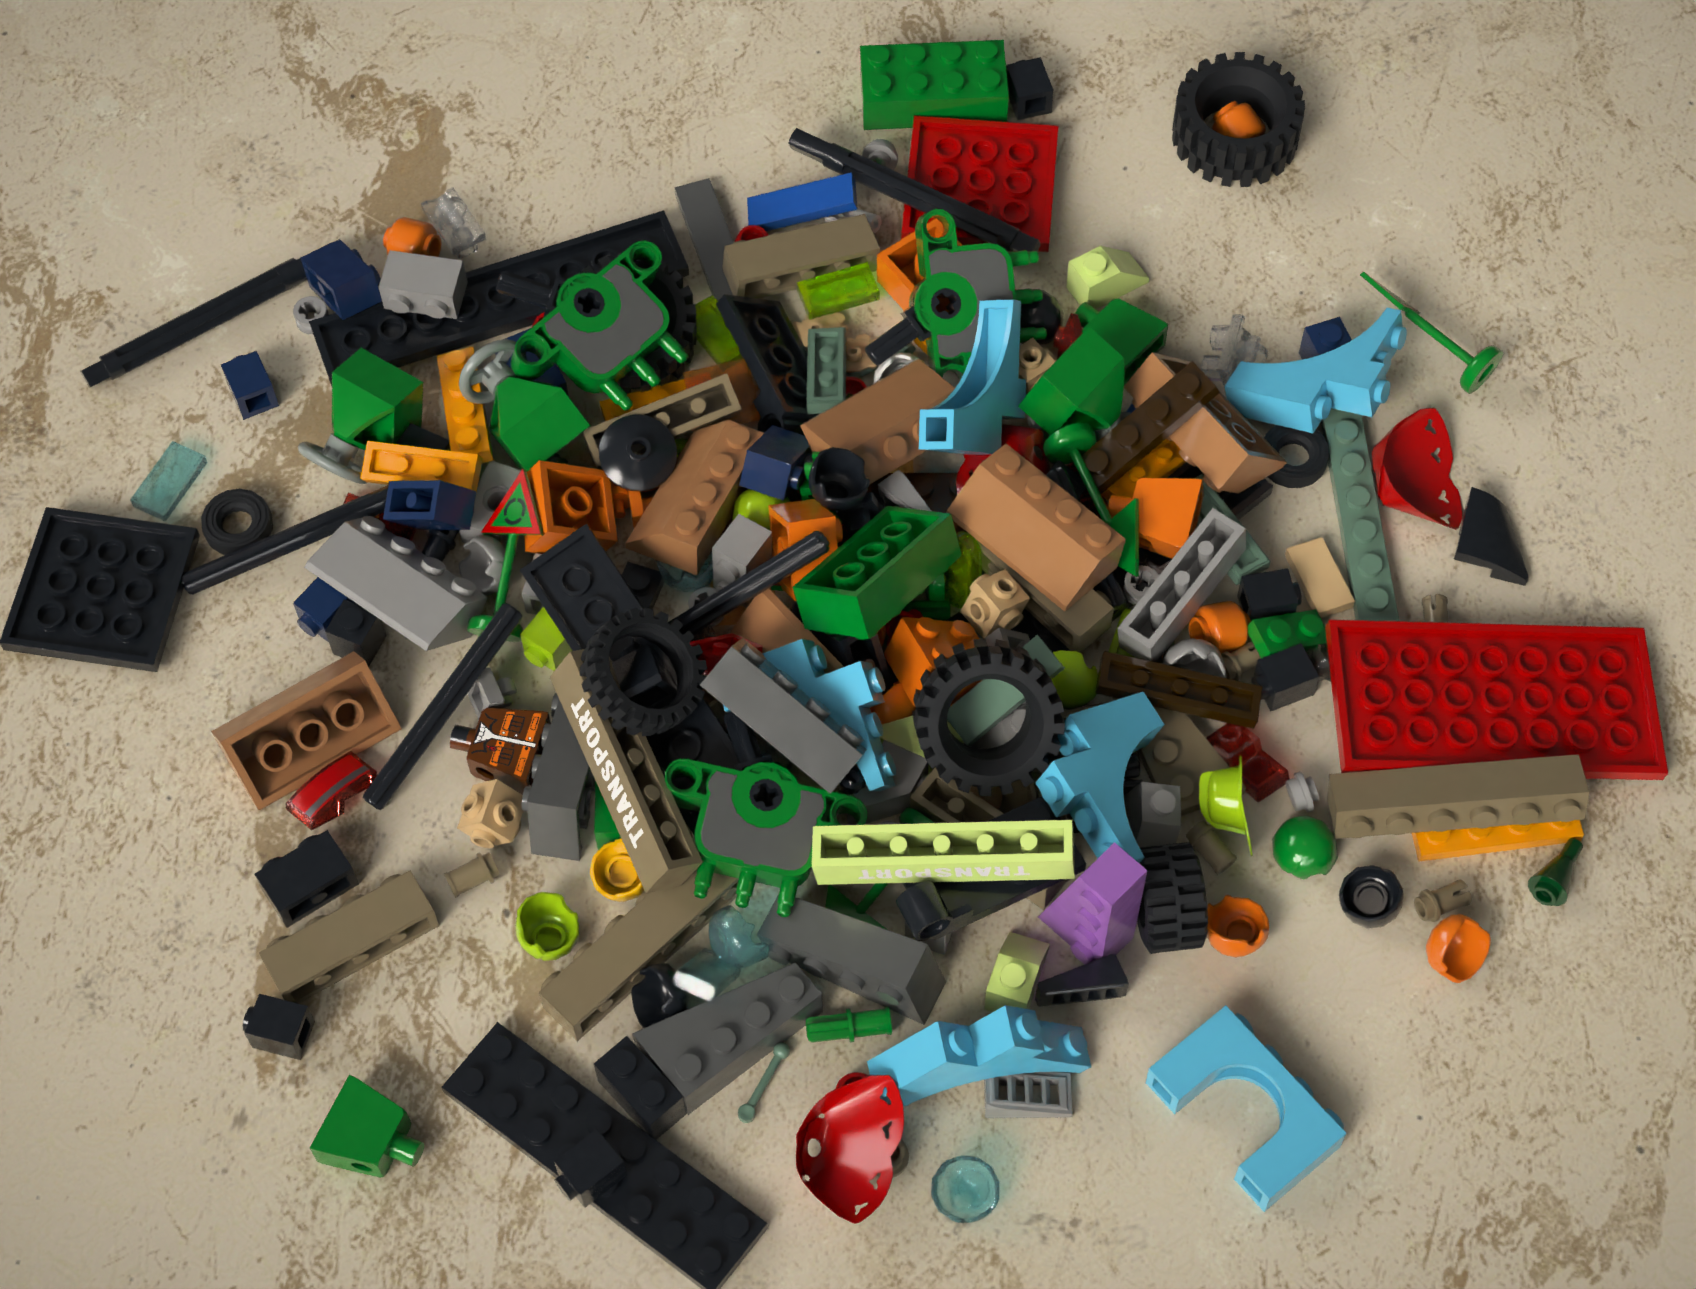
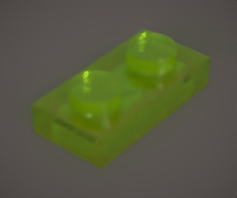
[797,262,880,320]
[695,295,744,372]

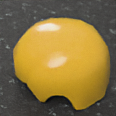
[590,838,645,902]

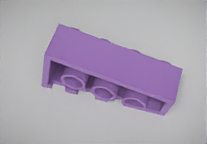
[1038,842,1147,964]

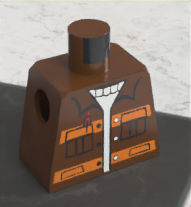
[450,708,551,795]

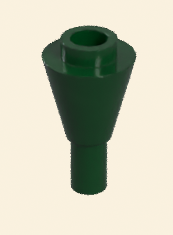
[1528,838,1583,906]

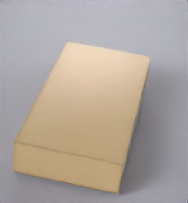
[1285,537,1355,618]

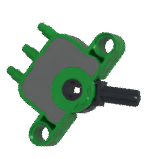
[865,209,1047,381]
[496,240,688,411]
[664,712,867,917]

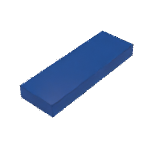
[747,172,858,231]

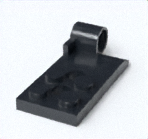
[716,294,819,436]
[896,796,1086,941]

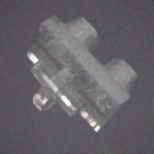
[421,187,486,259]
[1201,314,1268,388]

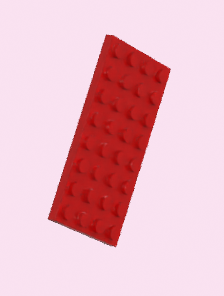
[1325,620,1668,780]

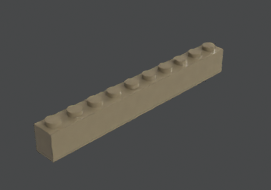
[539,761,860,1042]

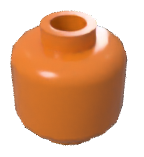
[1212,101,1266,139]
[383,217,442,257]
[1189,601,1251,653]

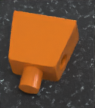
[1107,478,1204,559]

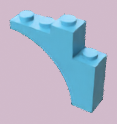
[919,300,1026,455]
[1225,308,1407,433]
[723,639,896,791]
[1035,692,1165,863]
[867,1005,1091,1106]

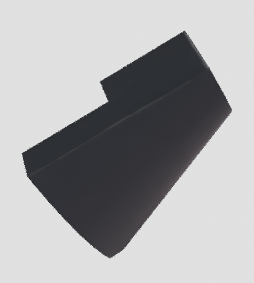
[1454,487,1528,586]

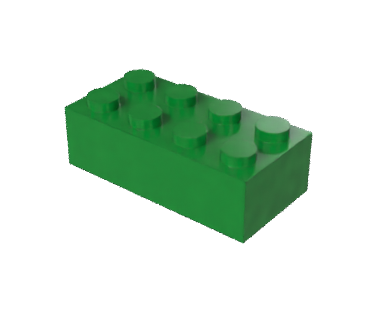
[860,40,1009,130]
[792,506,962,640]

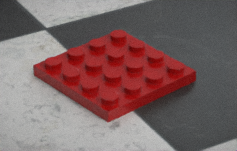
[901,116,1059,252]

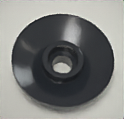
[599,415,677,492]

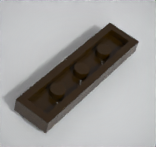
[1072,361,1220,494]
[1095,651,1262,729]

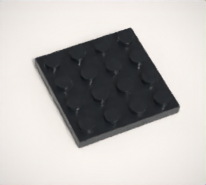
[0,507,200,672]

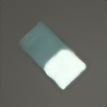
[130,441,208,522]
[672,948,743,1001]

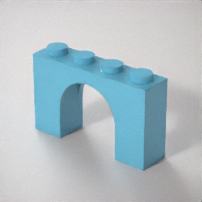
[1146,1005,1347,1212]

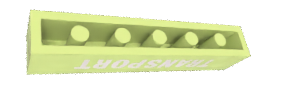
[812,820,1075,885]

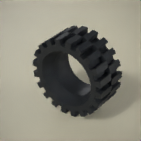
[1172,52,1305,187]
[581,253,697,394]
[913,638,1065,796]

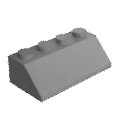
[305,516,488,651]

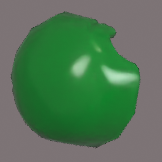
[1272,815,1338,879]

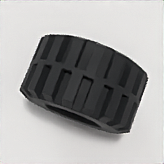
[1137,842,1208,954]

